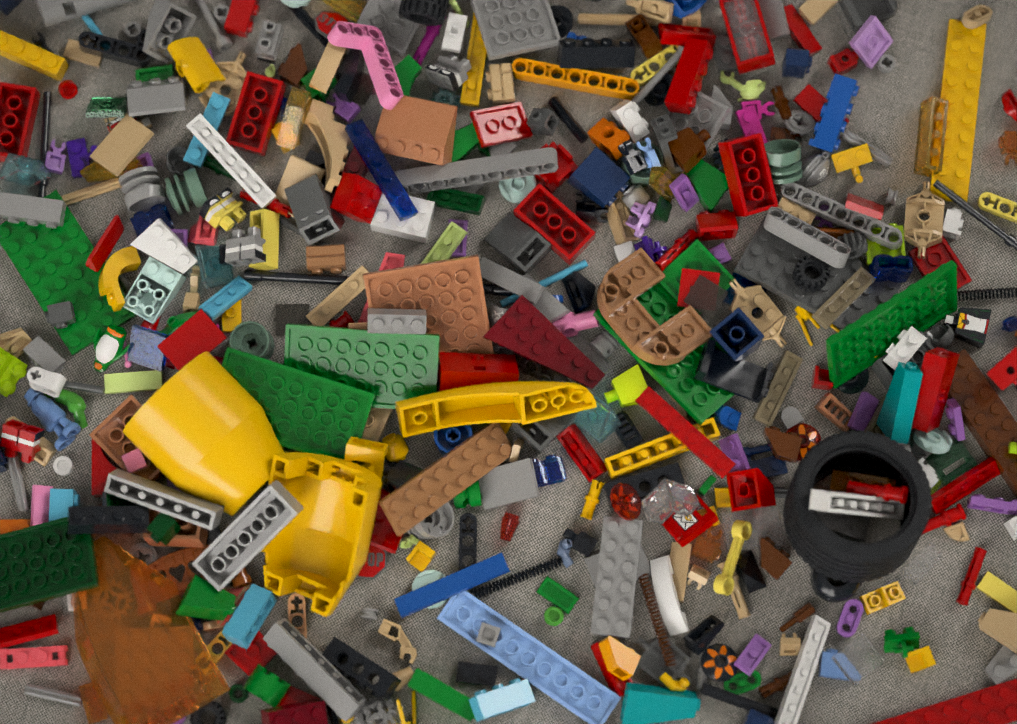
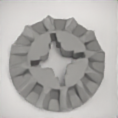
[785,110,815,137]
[126,543,158,567]

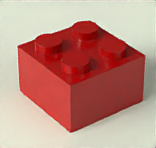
[330,172,383,224]

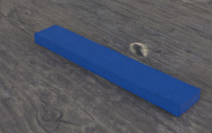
[394,553,510,618]

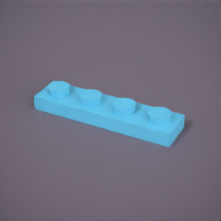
[183,92,231,168]

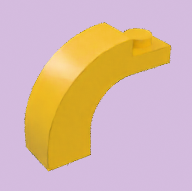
[98,246,141,312]

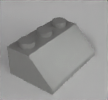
[127,76,187,117]

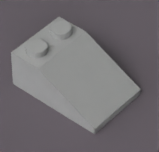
[142,0,197,65]

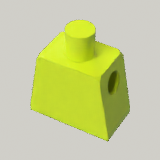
[603,364,648,408]

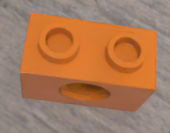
[587,118,630,161]

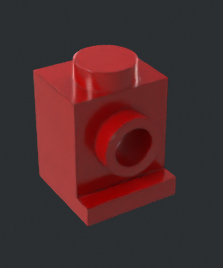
[827,48,859,75]

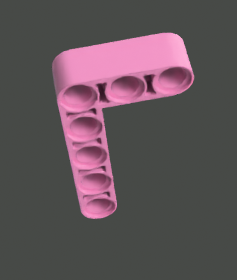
[327,21,403,110]

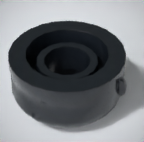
[810,567,862,603]

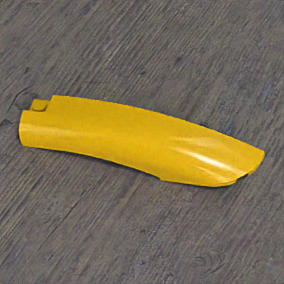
[395,381,597,438]

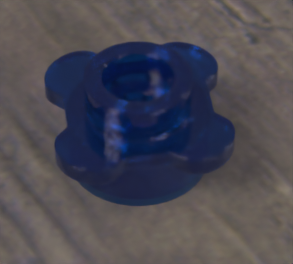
[1001,316,1017,332]

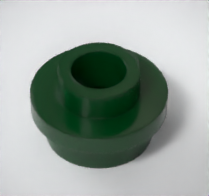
[229,683,249,703]

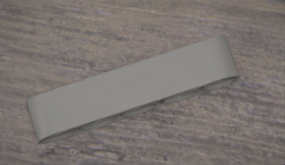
[763,207,851,268]

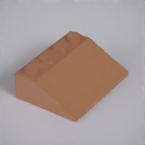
[374,95,458,166]
[89,395,163,481]

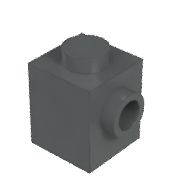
[45,301,76,329]

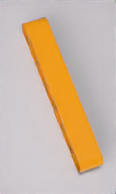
[512,58,639,100]

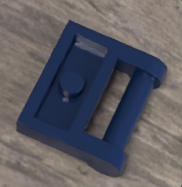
[743,444,788,478]

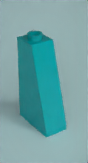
[876,361,923,444]
[620,682,701,724]

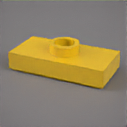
[222,298,242,333]

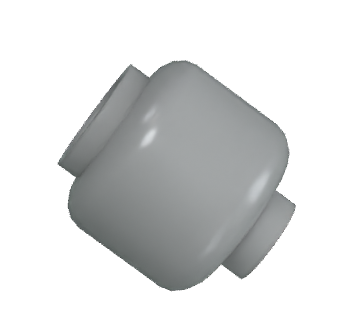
[622,184,650,211]

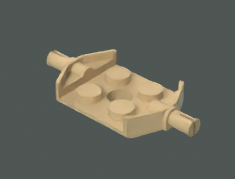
[198,51,247,116]
[904,181,945,259]
[729,279,787,348]

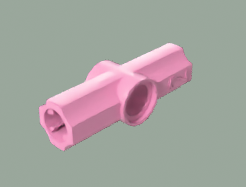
[552,310,599,337]

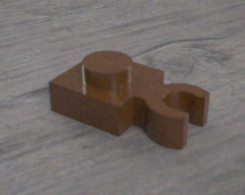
[770,127,803,146]

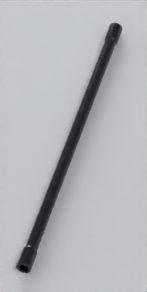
[244,269,510,296]

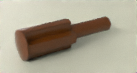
[779,602,816,632]

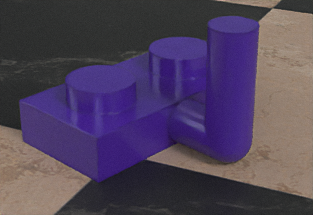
[66,138,97,179]

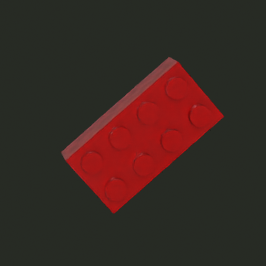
[226,71,287,157]
[0,82,41,165]
[718,133,779,217]
[514,183,596,266]

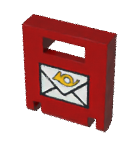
[659,492,719,547]

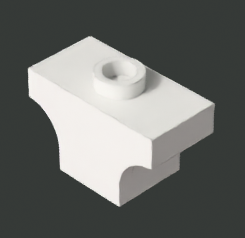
[442,13,468,53]

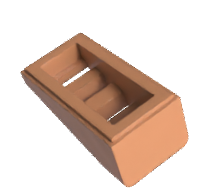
[814,393,852,432]

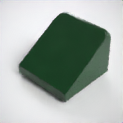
[653,196,672,222]

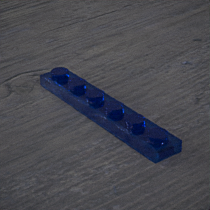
[345,119,418,222]

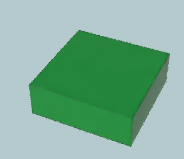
[698,475,717,497]

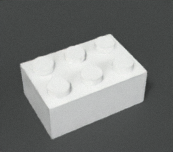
[370,190,436,243]

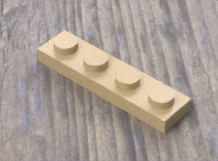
[306,265,369,326]

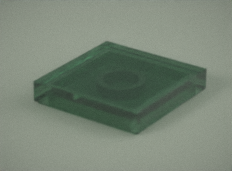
[85,97,128,118]

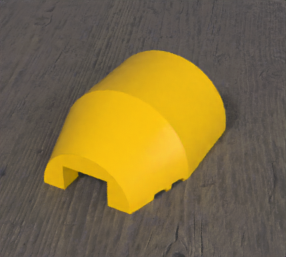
[123,351,284,517]
[262,452,382,617]

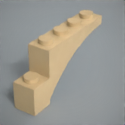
[304,99,352,192]

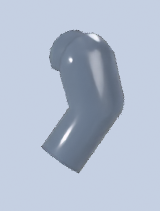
[557,538,574,568]

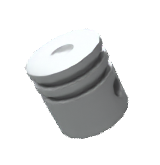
[590,329,621,360]

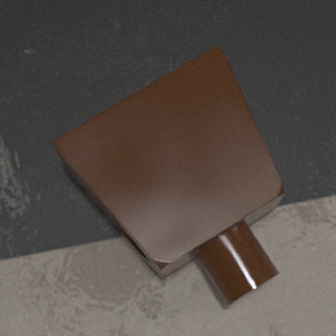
[668,127,711,174]

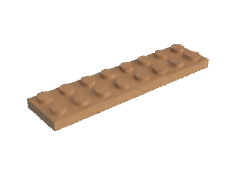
[379,423,512,536]

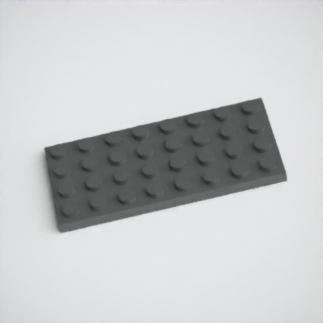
[734,213,903,329]

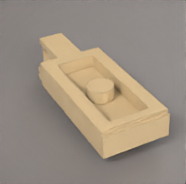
[626,0,674,23]

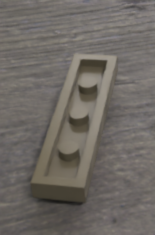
[812,267,876,330]
[752,350,803,427]

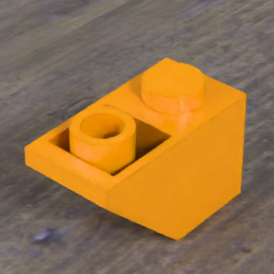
[599,635,641,681]

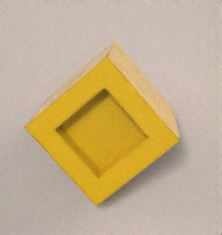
[406,541,436,572]
[905,646,936,673]

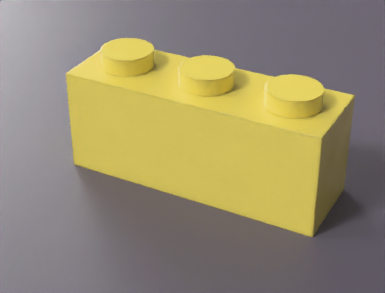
[248,209,280,271]

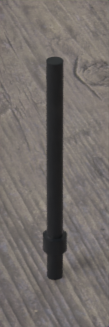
[37,91,51,198]
[933,179,1017,250]

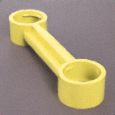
[713,520,752,595]

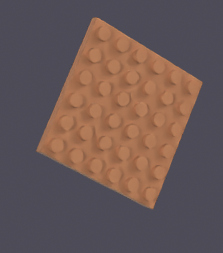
[363,255,494,354]

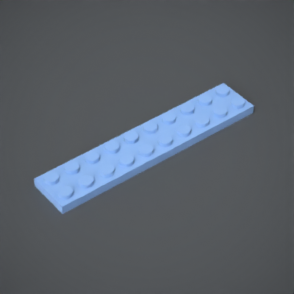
[437,591,621,724]

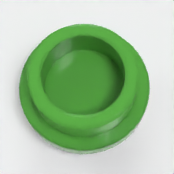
[544,606,564,626]

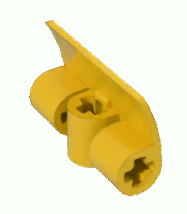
[167,37,225,93]

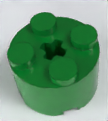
[243,664,291,707]

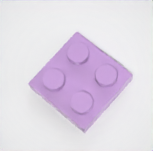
[849,15,893,69]

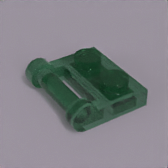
[925,439,978,486]

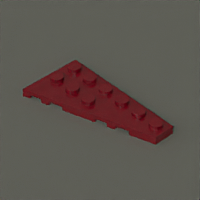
[483,295,605,389]

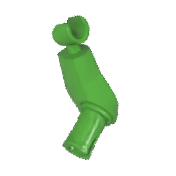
[44,389,88,428]

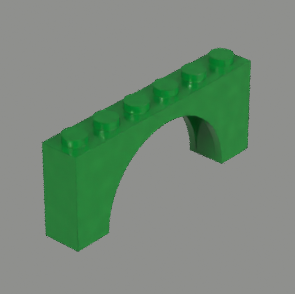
[375,55,480,162]

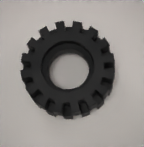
[793,255,830,293]
[189,699,227,724]

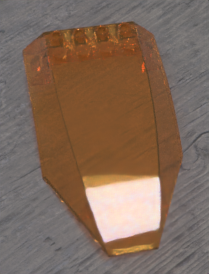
[72,536,230,724]

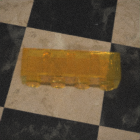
[914,96,949,177]

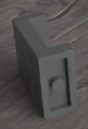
[838,0,898,34]
[650,114,683,176]

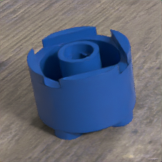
[434,425,473,455]

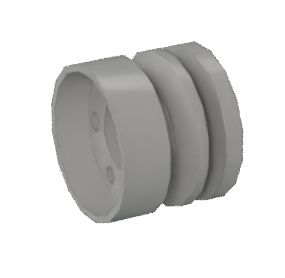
[118,166,166,212]
[407,502,454,540]

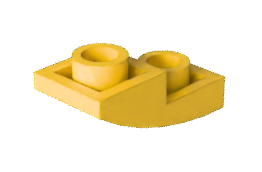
[859,581,906,615]

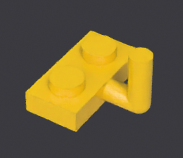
[831,143,873,183]

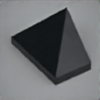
[562,271,596,314]
[736,550,767,594]

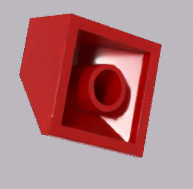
[726,468,776,512]

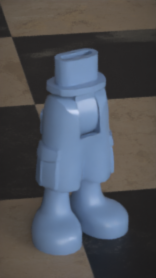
[24,388,81,451]

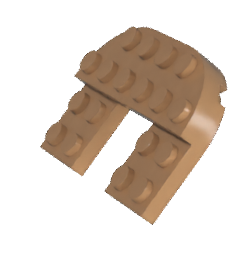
[597,248,713,365]

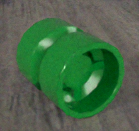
[453,481,482,509]

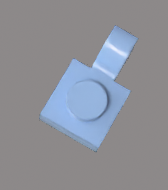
[635,137,661,171]

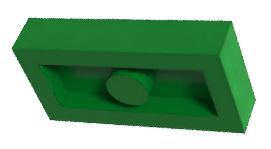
[135,65,174,82]

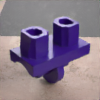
[634,235,667,263]

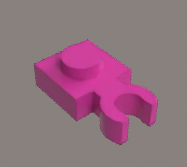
[741,100,775,120]

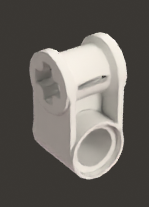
[27,367,67,398]

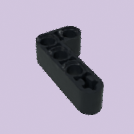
[78,29,152,68]

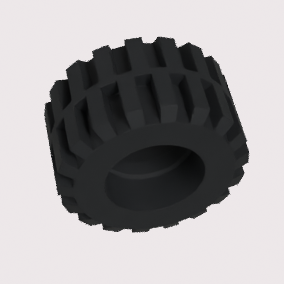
[399,0,449,26]

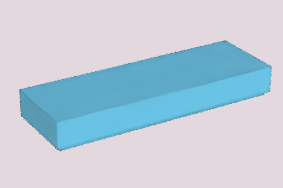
[198,275,252,321]

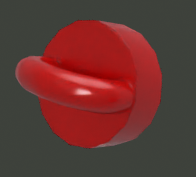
[58,80,78,99]

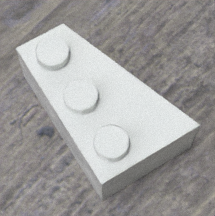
[130,218,199,274]

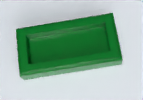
[536,576,579,614]

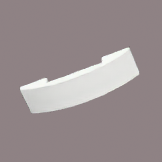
[650,555,689,636]

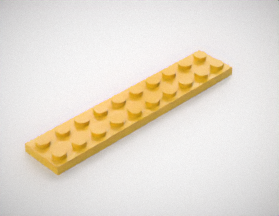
[930,19,987,202]

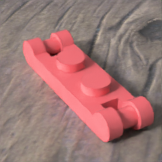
[0,645,68,670]

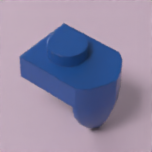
[710,406,742,431]

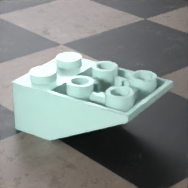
[123,256,186,324]

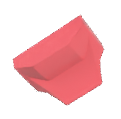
[188,215,219,246]

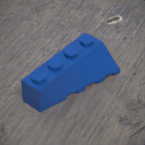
[808,73,860,154]

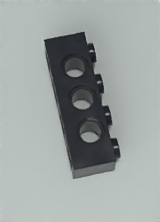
[603,462,685,509]
[322,637,401,701]

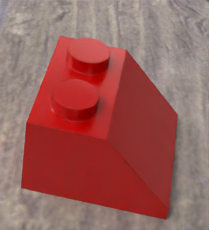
[695,210,738,241]

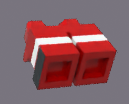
[0,419,45,463]

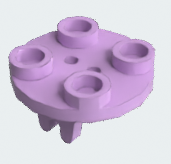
[625,201,657,239]

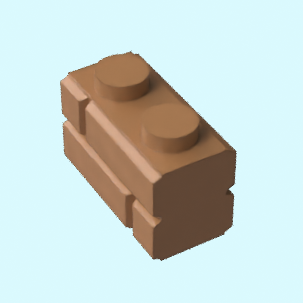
[306,244,346,275]

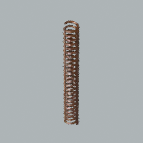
[638,573,677,666]

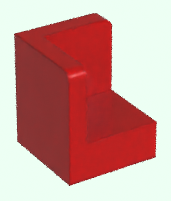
[811,365,833,390]

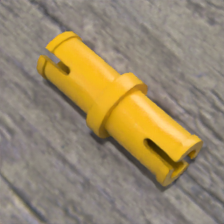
[580,479,604,520]

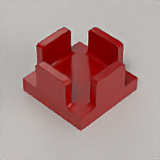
[534,141,578,194]

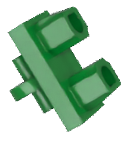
[883,626,920,658]

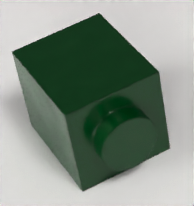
[147,512,181,546]

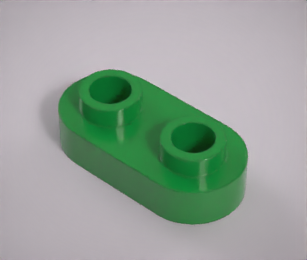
[723,670,761,695]

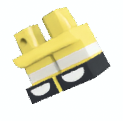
[199,187,247,232]

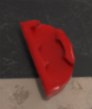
[1001,89,1017,121]

